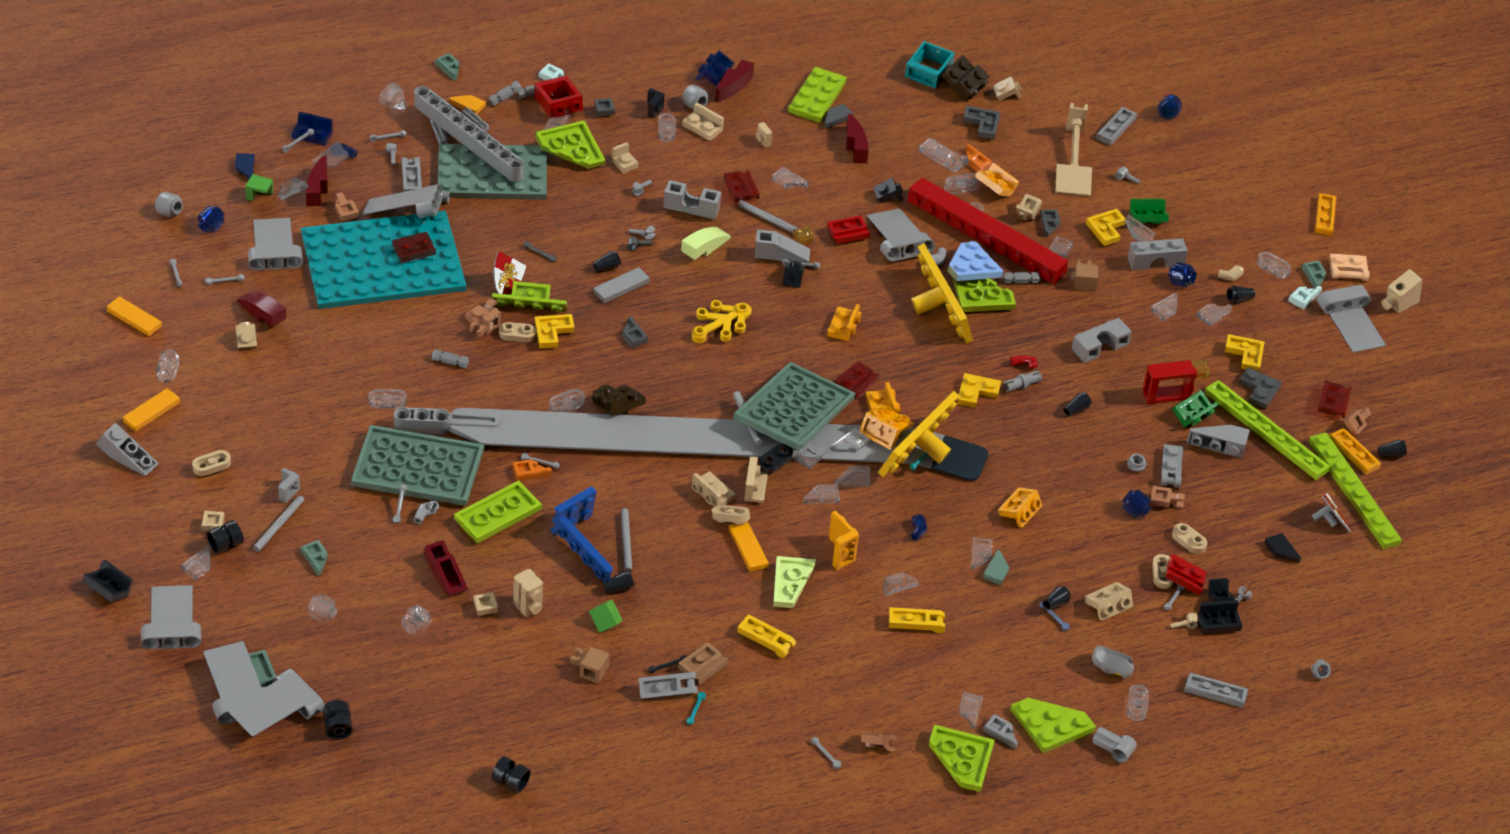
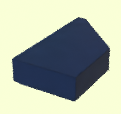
[235,153,255,180]

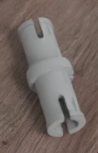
[1003,370,1042,393]

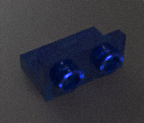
[696,50,734,86]
[292,112,333,146]

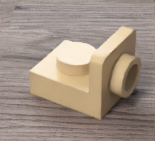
[612,142,639,174]

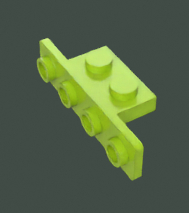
[492,281,567,312]

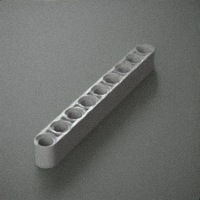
[414,86,524,182]

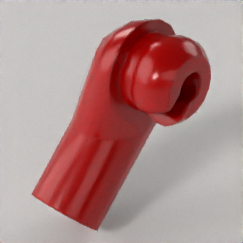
[1010,355,1038,369]

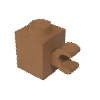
[1071,259,1098,291]
[570,647,610,684]

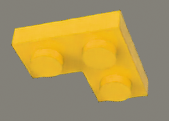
[1086,209,1126,246]
[535,314,575,349]
[1225,334,1265,372]
[957,373,1001,408]

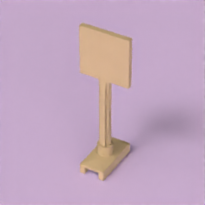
[1055,103,1092,197]

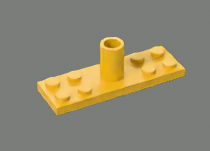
[911,244,973,344]
[878,391,959,478]

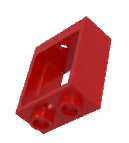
[534,76,583,119]
[1142,360,1197,405]

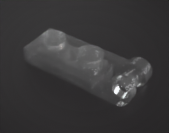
[919,138,969,173]

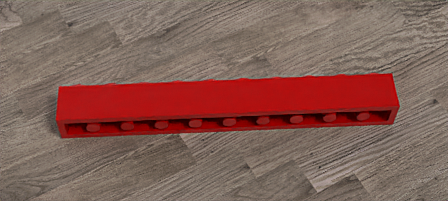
[908,177,1069,285]

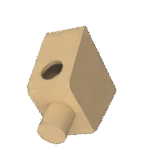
[1381,269,1422,313]

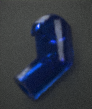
[911,514,928,541]

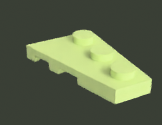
[773,556,816,608]

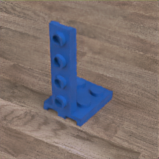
[550,486,613,582]

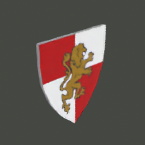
[492,251,526,295]
[1312,493,1351,532]

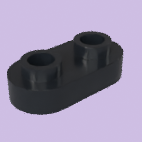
[758,444,793,474]

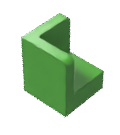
[246,174,274,201]
[589,599,622,632]

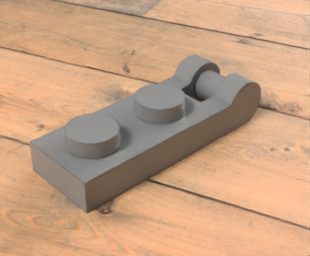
[401,157,422,192]
[1160,444,1183,488]
[638,672,698,699]

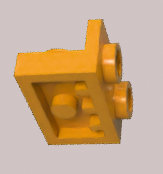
[975,163,1019,196]
[827,304,862,342]
[865,382,900,414]
[998,487,1042,528]

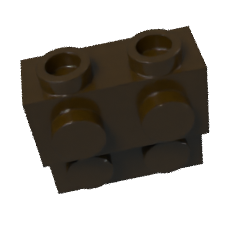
[941,55,989,100]
[592,385,646,416]

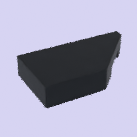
[1265,533,1301,563]

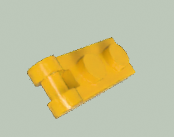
[889,607,945,633]
[737,614,796,658]

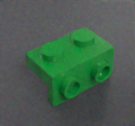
[1129,198,1169,224]
[1172,390,1219,428]

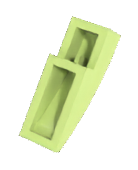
[681,227,731,260]

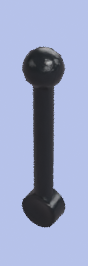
[648,655,687,674]

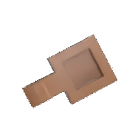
[335,192,359,222]
[465,298,498,324]
[470,308,501,337]
[1343,407,1371,436]
[1150,486,1185,509]
[861,731,897,751]

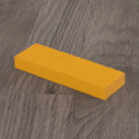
[1314,193,1336,236]
[106,296,162,336]
[122,388,180,432]
[1329,428,1381,475]
[729,521,769,572]

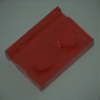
[723,170,760,202]
[392,232,436,263]
[835,361,880,399]
[1318,381,1352,418]

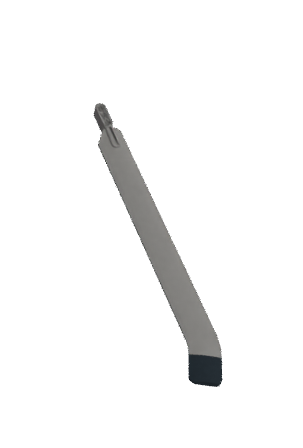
[394,407,988,481]

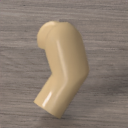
[1218,265,1244,281]

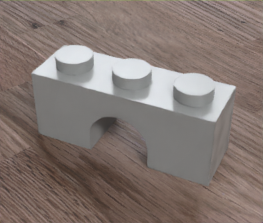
[663,180,722,219]
[1128,238,1188,271]
[1072,318,1132,363]

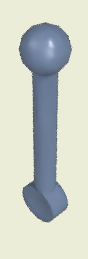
[1039,601,1070,631]

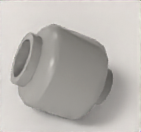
[682,85,708,110]
[155,192,183,217]

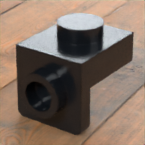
[647,88,665,119]
[873,178,904,203]
[782,261,805,288]
[1208,578,1234,602]

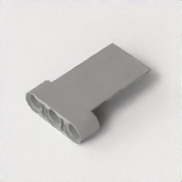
[363,185,442,219]
[866,208,935,261]
[248,218,303,271]
[1316,285,1386,352]
[141,585,201,649]
[203,641,265,724]
[227,669,324,737]

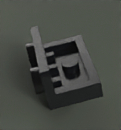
[83,560,133,602]
[1197,600,1242,634]

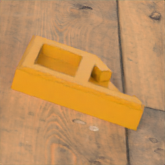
[449,95,486,114]

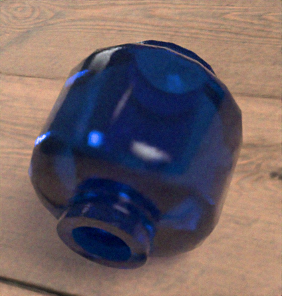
[1158,94,1182,120]
[197,205,225,233]
[1168,262,1197,287]
[1122,489,1151,518]

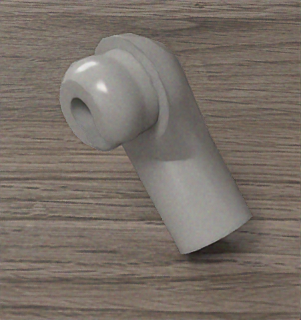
[413,501,439,524]

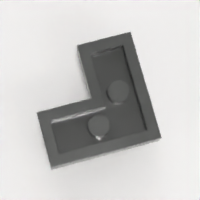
[963,106,1001,140]
[1239,367,1282,410]

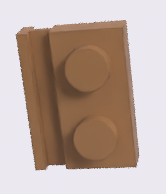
[678,642,728,685]

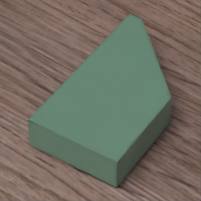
[435,53,460,81]
[1302,260,1327,288]
[300,540,328,576]
[983,550,1009,585]

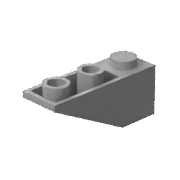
[754,229,810,263]
[96,423,159,476]
[1187,425,1250,458]

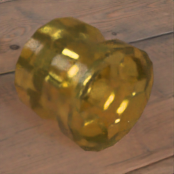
[793,226,814,245]

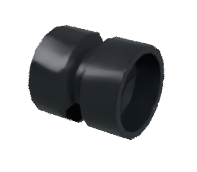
[206,520,244,554]
[323,700,353,740]
[491,756,531,794]

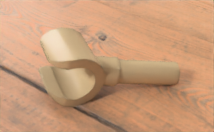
[1170,613,1198,629]

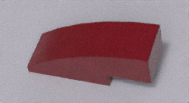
[715,59,754,102]
[846,114,869,163]
[306,156,328,206]
[237,291,286,327]
[423,540,468,596]

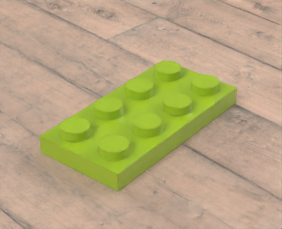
[788,67,847,123]
[454,480,542,544]

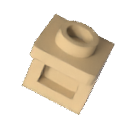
[993,77,1022,101]
[1016,194,1042,221]
[235,322,257,349]

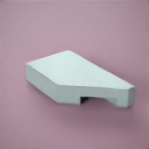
[539,64,564,80]
[1288,286,1322,310]

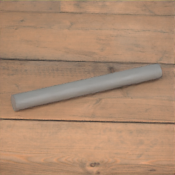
[738,200,802,236]
[733,391,763,446]
[253,495,304,552]
[621,508,632,573]

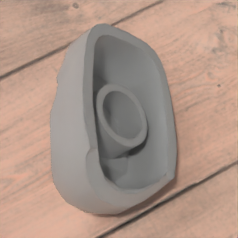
[1092,645,1135,679]

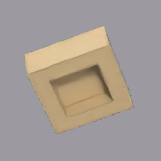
[756,122,772,148]
[202,511,225,531]
[473,592,498,616]

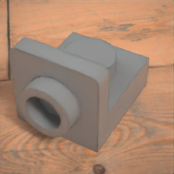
[278,468,300,503]

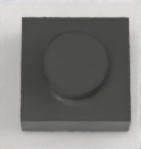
[594,98,615,116]

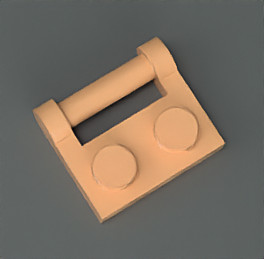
[1329,254,1369,281]

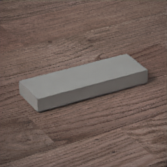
[1096,107,1137,146]
[593,267,650,303]
[1184,672,1248,708]

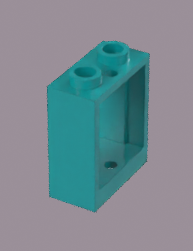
[905,41,955,89]

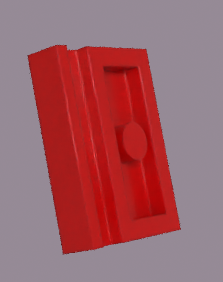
[827,215,870,244]
[1165,554,1207,595]

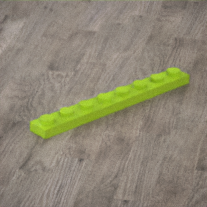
[1205,380,1330,480]
[1309,433,1402,549]

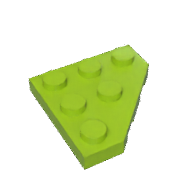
[535,120,606,169]
[952,277,1016,312]
[1010,698,1096,753]
[929,725,995,792]

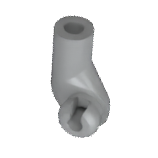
[931,247,946,266]

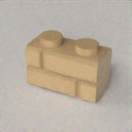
[513,569,543,617]

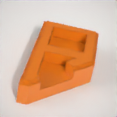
[966,144,992,171]
[512,459,552,481]

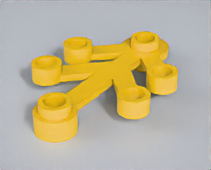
[692,300,752,343]

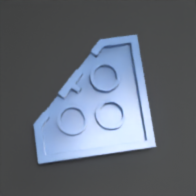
[947,241,1004,281]

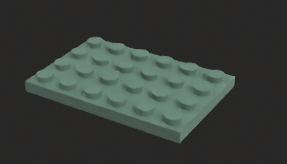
[438,144,547,200]
[733,362,855,451]
[351,425,484,506]

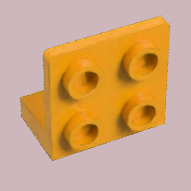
[859,406,914,450]
[829,511,859,571]

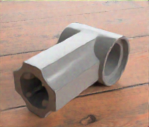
[1092,727,1137,763]

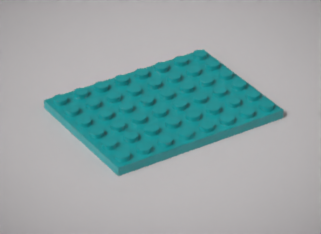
[301,210,466,309]

